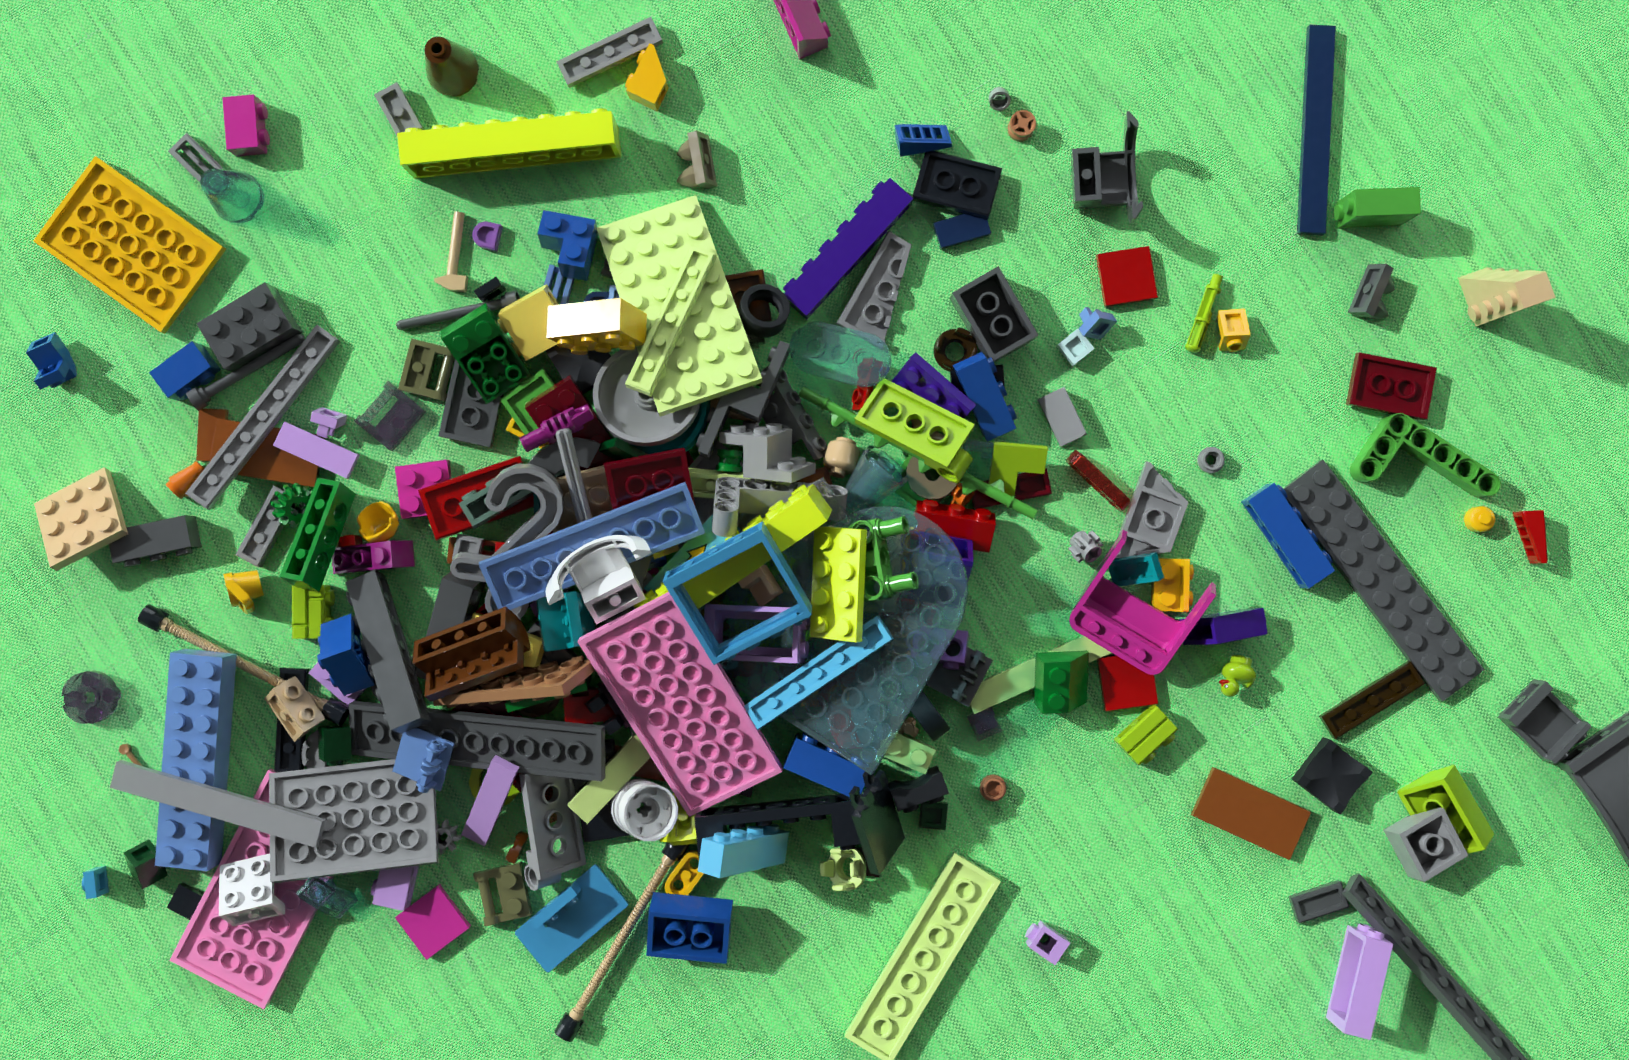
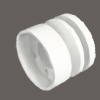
[611,779,678,841]

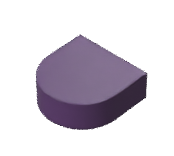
[472,221,503,252]

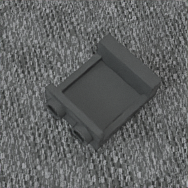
[1498,679,1592,764]

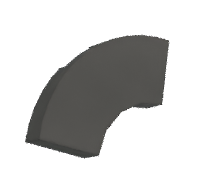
[528,437,601,476]

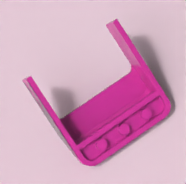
[1069,530,1216,675]

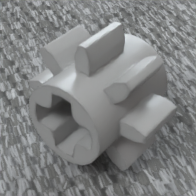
[1068,530,1103,563]
[437,819,462,855]

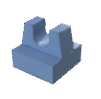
[1079,307,1117,340]

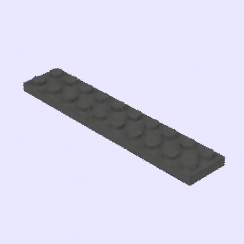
[1283,459,1485,702]
[349,701,605,782]

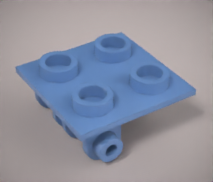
[392,727,454,793]

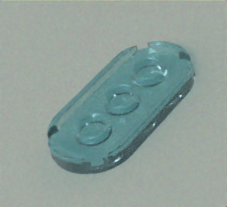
[790,321,891,387]

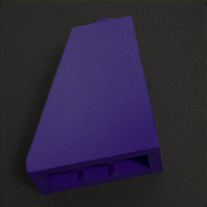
[1179,608,1268,645]

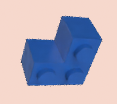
[537,210,598,281]
[317,614,375,696]

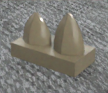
[677,130,717,189]

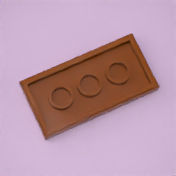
[209,418,325,487]
[1191,767,1311,860]

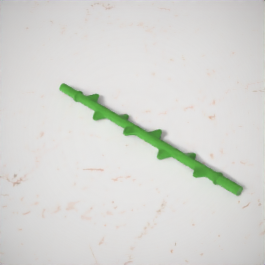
[799,387,1038,520]

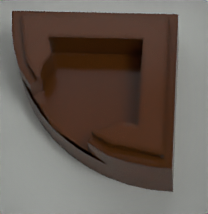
[506,831,529,864]

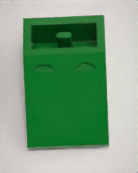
[440,303,532,404]

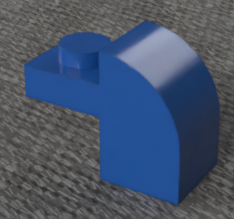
[26,332,77,390]

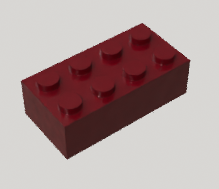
[525,375,616,471]

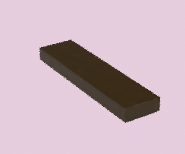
[1319,661,1425,739]

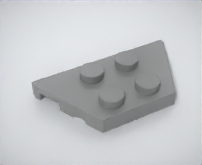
[1115,461,1189,558]

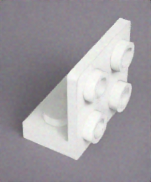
[219,853,285,926]

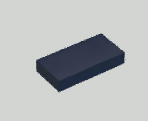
[933,214,991,250]

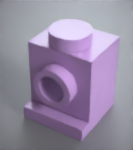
[1025,920,1070,965]

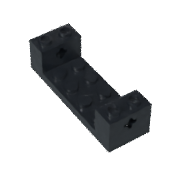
[694,794,861,858]

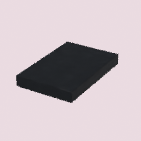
[912,151,1002,220]

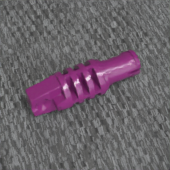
[519,404,594,452]

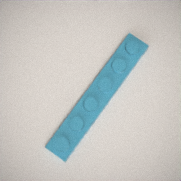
[744,616,894,729]

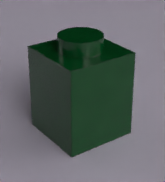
[318,725,351,766]

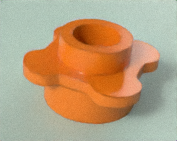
[950,483,975,506]

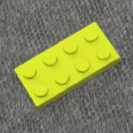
[810,526,867,642]

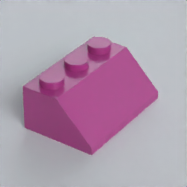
[773,0,831,60]

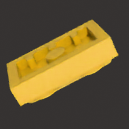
[1151,558,1194,612]

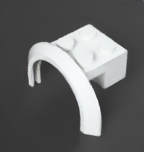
[546,535,652,624]

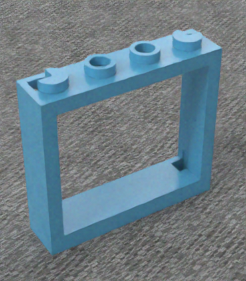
[662,521,812,665]

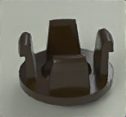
[933,327,978,372]

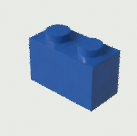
[149,341,221,401]

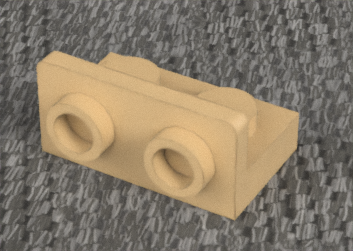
[264,676,325,742]

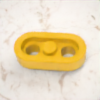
[665,850,704,895]

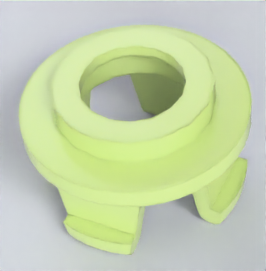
[820,847,866,891]

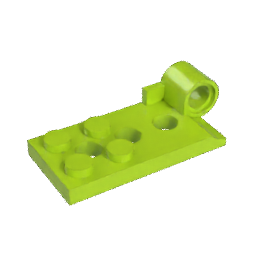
[854,377,975,483]

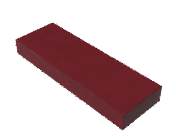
[972,468,1052,510]

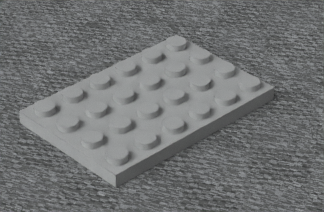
[269,759,439,883]

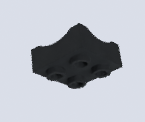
[546,345,611,394]
[1292,737,1373,815]
[888,766,949,813]

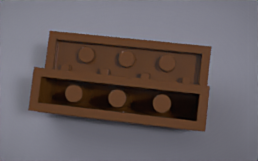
[413,606,530,702]

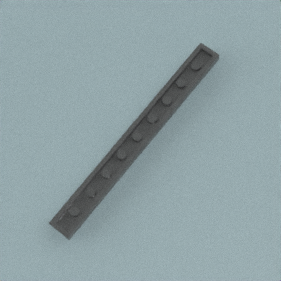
[1342,873,1527,1060]

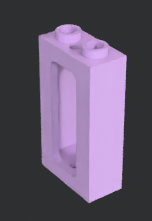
[704,604,810,663]
[1326,923,1393,1040]

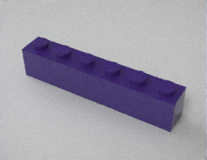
[783,178,913,320]

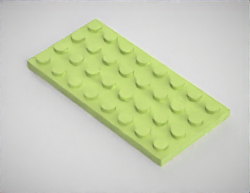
[597,195,763,417]

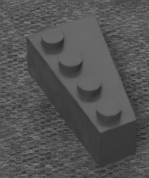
[416,572,486,680]

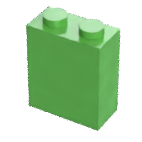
[1334,187,1421,228]

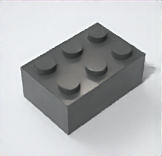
[949,266,1038,363]
[196,282,303,372]

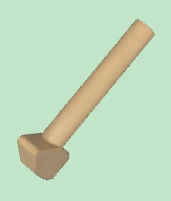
[434,212,468,293]

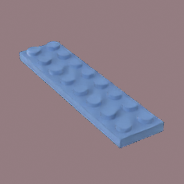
[479,482,705,610]

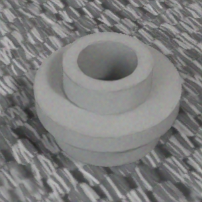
[1197,447,1225,473]

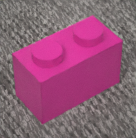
[222,94,270,157]

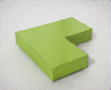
[988,441,1048,496]

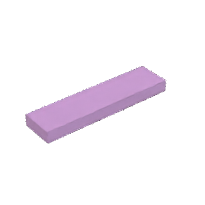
[461,755,520,847]

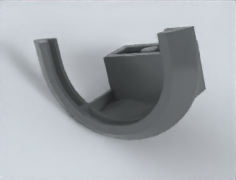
[1071,111,1143,224]

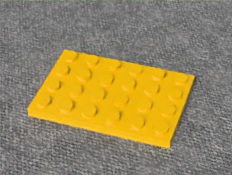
[33,156,226,334]

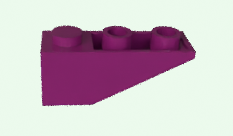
[332,540,415,574]

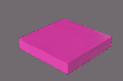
[395,884,471,960]

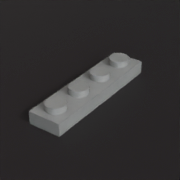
[556,17,663,88]

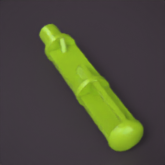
[1185,274,1223,353]

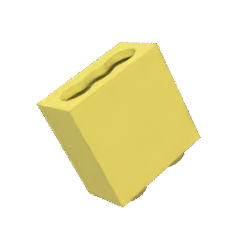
[497,284,559,361]

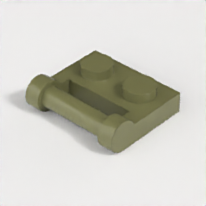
[398,338,455,402]
[473,862,533,926]

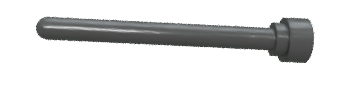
[396,290,520,330]
[186,334,305,411]

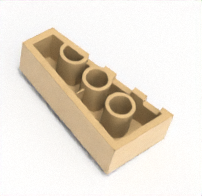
[1458,267,1556,326]

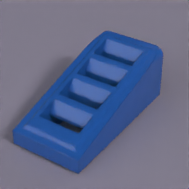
[895,124,952,157]

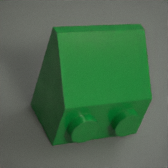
[1034,650,1089,714]

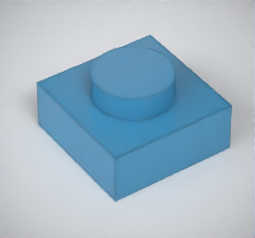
[82,866,109,899]

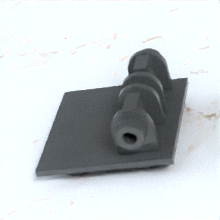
[921,644,993,707]

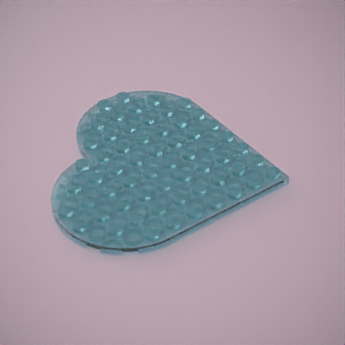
[699,506,968,775]

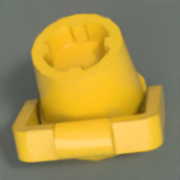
[223,570,264,615]

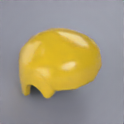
[356,501,399,543]

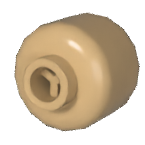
[823,437,860,478]

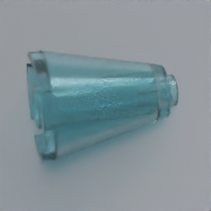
[200,168,264,223]
[845,445,908,519]

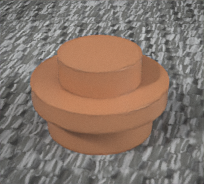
[980,774,1006,801]

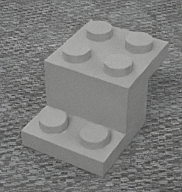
[719,421,816,483]

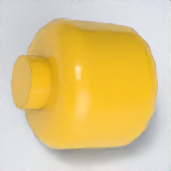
[1464,506,1495,532]

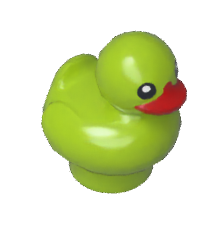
[1219,655,1256,697]

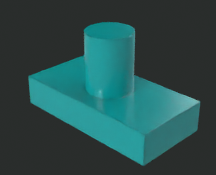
[1108,552,1164,587]

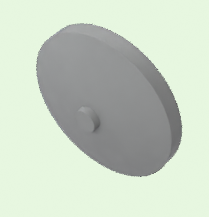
[593,346,701,447]

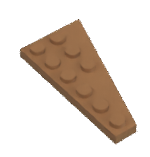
[433,655,596,708]

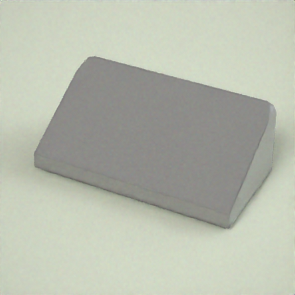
[1038,387,1087,447]

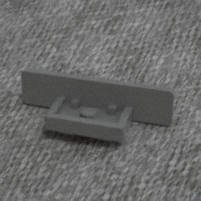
[763,366,827,461]

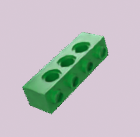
[279,478,356,592]

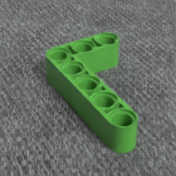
[1350,413,1501,497]

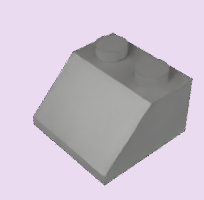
[1384,807,1469,882]

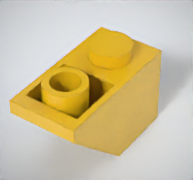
[625,43,669,111]

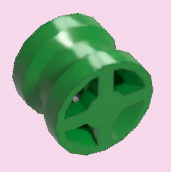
[716,449,743,473]

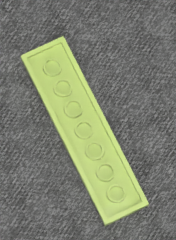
[845,852,1001,1060]

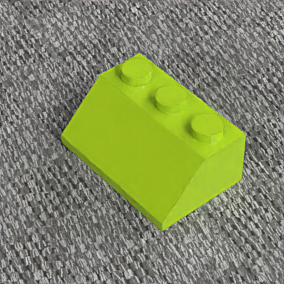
[1397,765,1495,854]

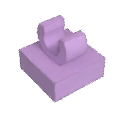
[310,407,347,438]

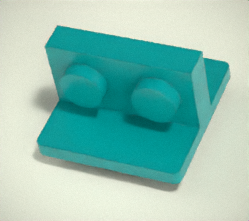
[536,591,595,652]

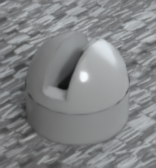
[989,87,1011,111]

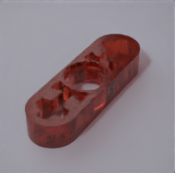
[1066,450,1131,512]

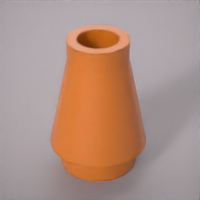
[165,461,205,499]

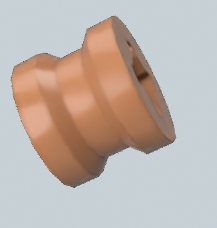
[1007,110,1036,142]

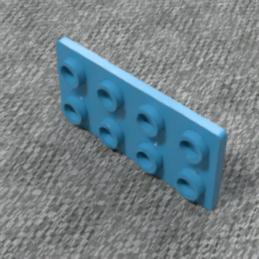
[515,864,629,973]

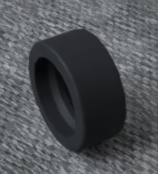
[738,284,790,338]
[904,689,950,741]

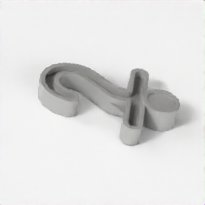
[450,464,570,619]

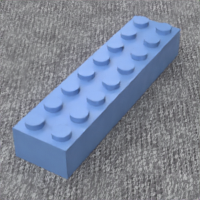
[155,649,237,871]

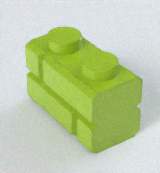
[292,585,335,639]
[1113,705,1178,765]

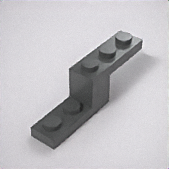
[696,340,790,460]

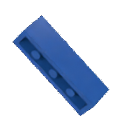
[1241,483,1335,589]

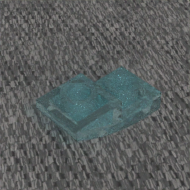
[296,877,358,919]

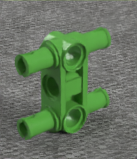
[848,516,919,602]

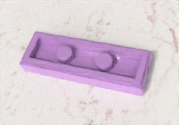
[273,421,360,479]

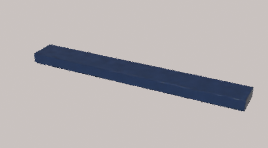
[1297,24,1336,235]

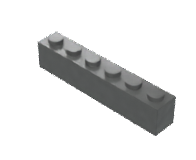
[346,570,431,734]

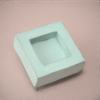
[1056,328,1095,366]

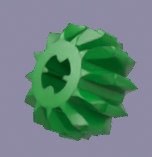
[271,483,311,529]

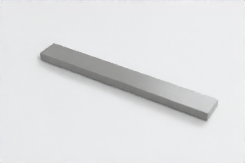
[185,325,340,510]
[110,760,326,848]

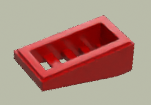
[1513,510,1548,564]

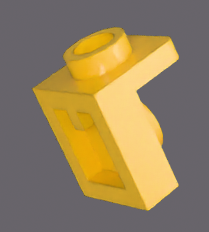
[1217,309,1251,352]

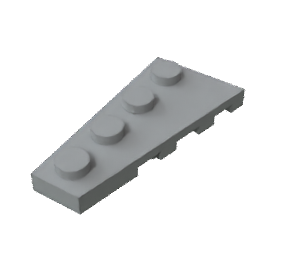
[836,231,912,350]

